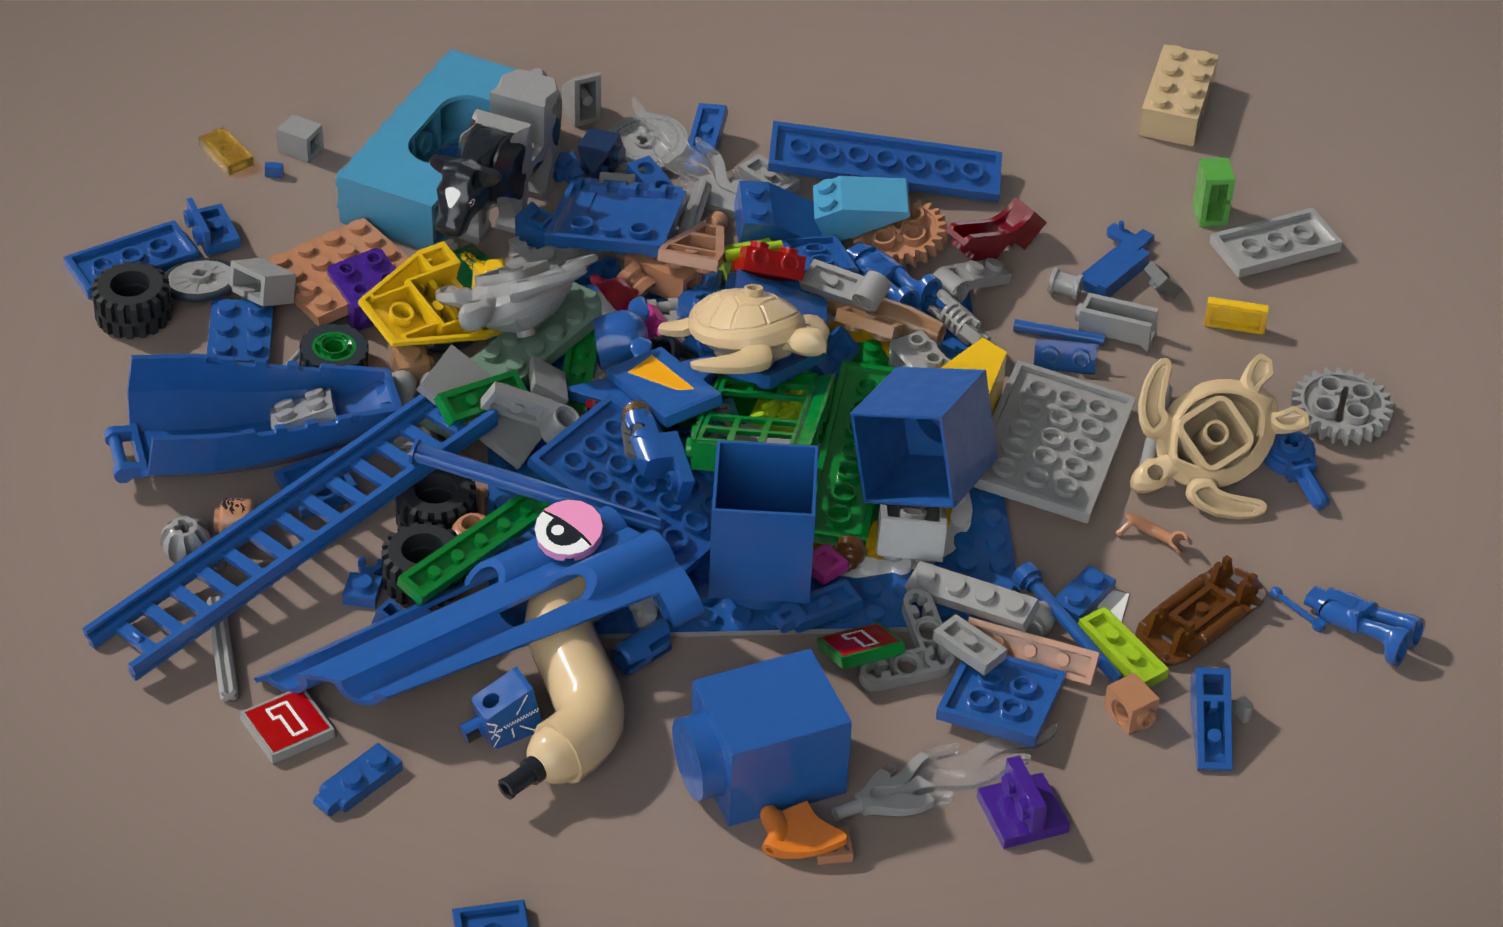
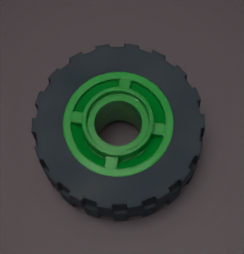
[299,324,369,368]

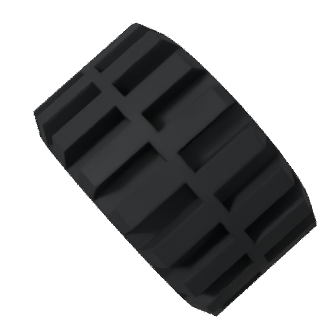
[91,261,173,339]
[395,469,478,530]
[381,522,466,609]

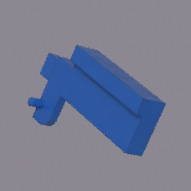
[1082,220,1155,297]

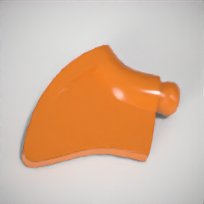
[760,801,848,859]

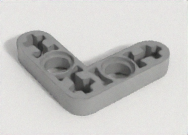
[858,589,955,691]

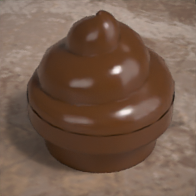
[834,536,867,572]

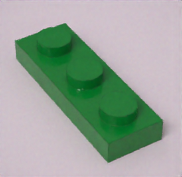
[434,369,527,427]

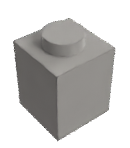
[276,114,324,163]

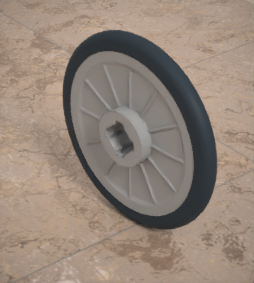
[165,258,232,302]

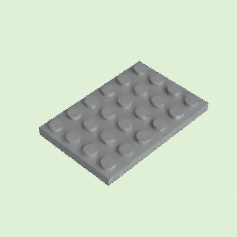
[973,360,1136,524]

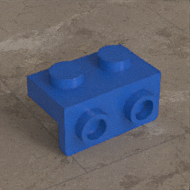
[183,198,241,256]

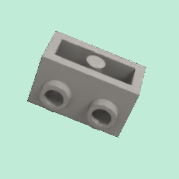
[888,330,951,368]

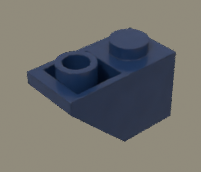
[577,128,626,179]

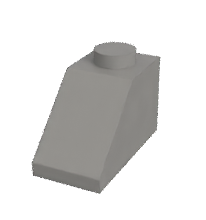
[561,72,601,127]

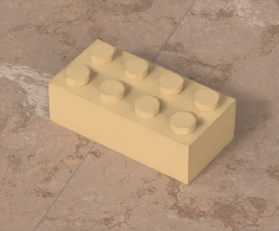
[1138,44,1219,147]

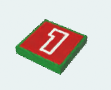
[817,622,906,670]

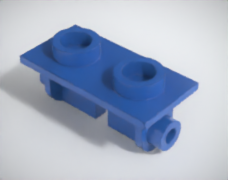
[1033,338,1098,374]

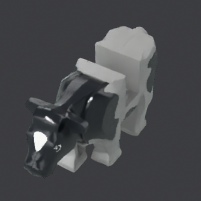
[429,68,562,244]

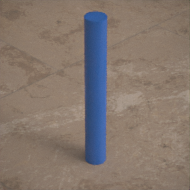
[1013,319,1105,347]

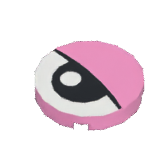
[535,500,603,561]

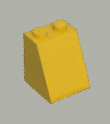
[941,337,1007,416]

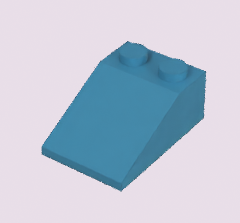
[813,176,911,241]

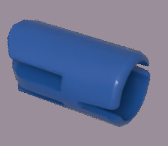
[611,618,672,675]

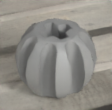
[160,515,210,562]

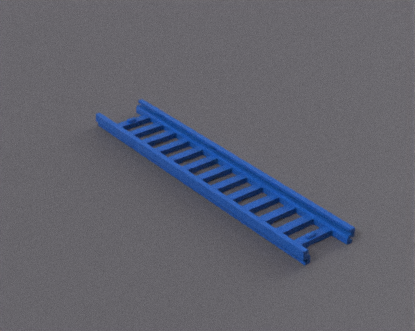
[82,394,499,681]

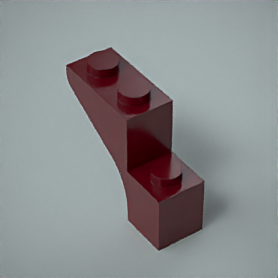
[945,197,1047,261]

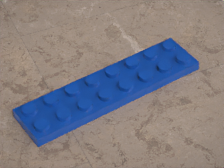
[767,121,1002,203]

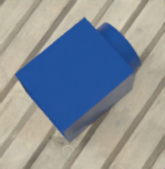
[850,367,998,508]
[709,440,819,610]
[672,648,852,827]

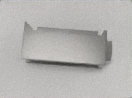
[1075,293,1159,353]

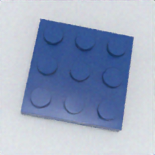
[936,656,1067,748]

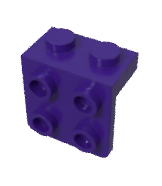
[327,248,396,331]

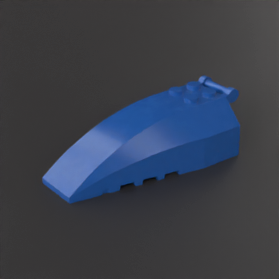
[104,353,402,483]

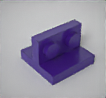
[976,755,1070,849]

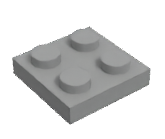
[270,388,337,430]

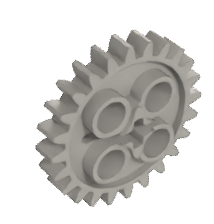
[1291,367,1394,446]

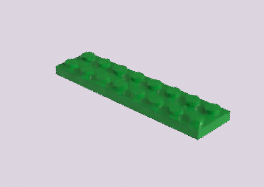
[814,360,895,546]

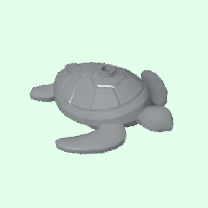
[435,254,598,338]

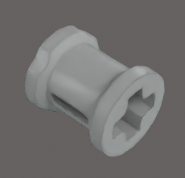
[1047,267,1084,301]

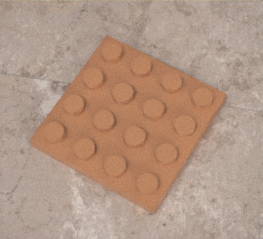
[267,218,409,326]

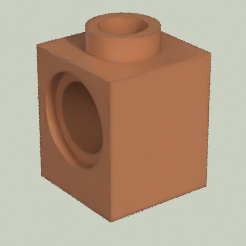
[1104,673,1160,735]

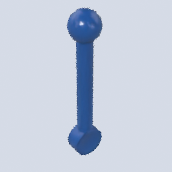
[1270,586,1326,632]

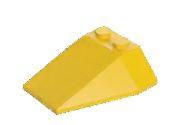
[358,241,504,347]

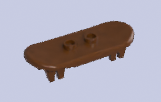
[1135,555,1266,666]

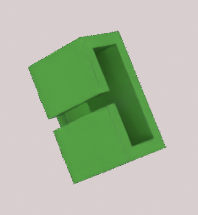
[1192,158,1236,226]

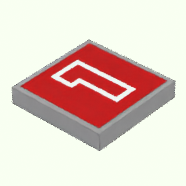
[240,690,335,764]

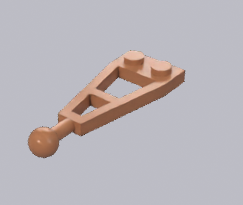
[657,211,729,274]

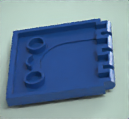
[545,177,687,257]

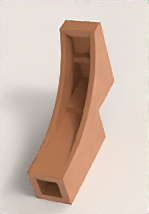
[615,253,701,299]

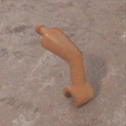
[1115,513,1192,554]

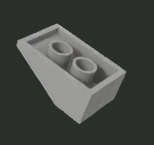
[876,504,947,565]

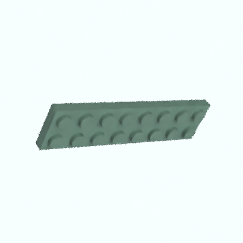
[418,282,602,438]

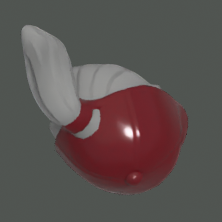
[590,274,639,315]

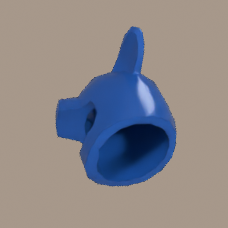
[594,296,653,370]

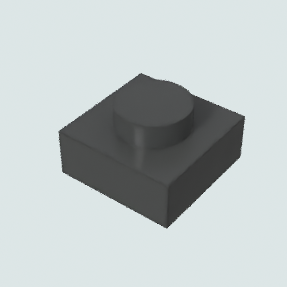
[1144,261,1183,298]

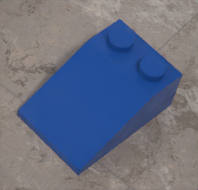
[734,180,823,243]

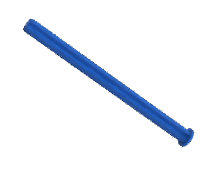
[409,439,664,534]

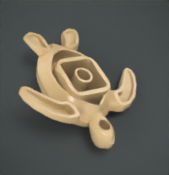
[658,284,830,374]
[1130,353,1310,520]

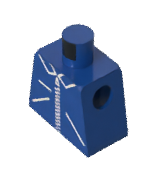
[459,667,542,749]

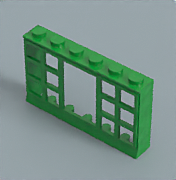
[686,372,835,471]

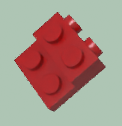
[730,241,807,282]

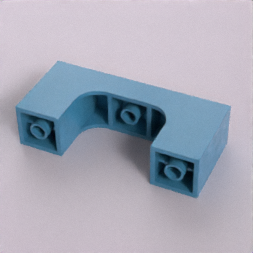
[335,49,517,249]

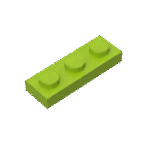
[1078,606,1169,688]

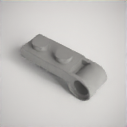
[933,258,1012,303]
[799,259,891,312]
[481,381,580,443]

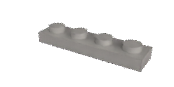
[905,561,1040,632]

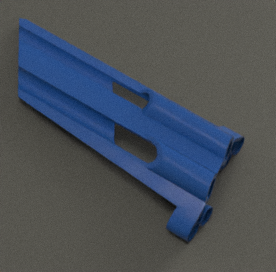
[254,505,704,706]

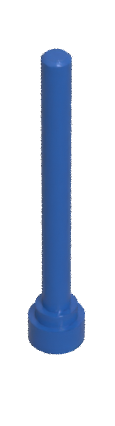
[1012,562,1123,683]

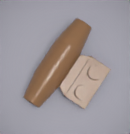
[825,297,946,347]

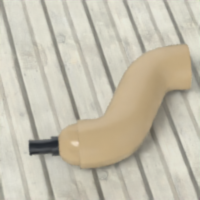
[498,576,625,800]

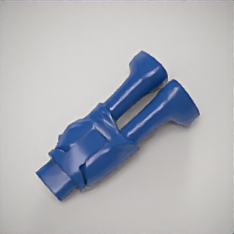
[847,243,942,310]
[1304,586,1425,667]

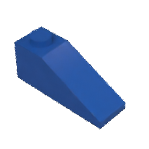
[1190,667,1233,771]

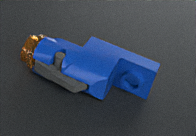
[621,401,695,503]

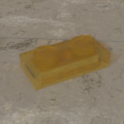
[198,127,254,176]

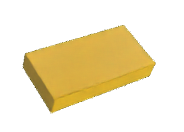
[1204,296,1269,335]

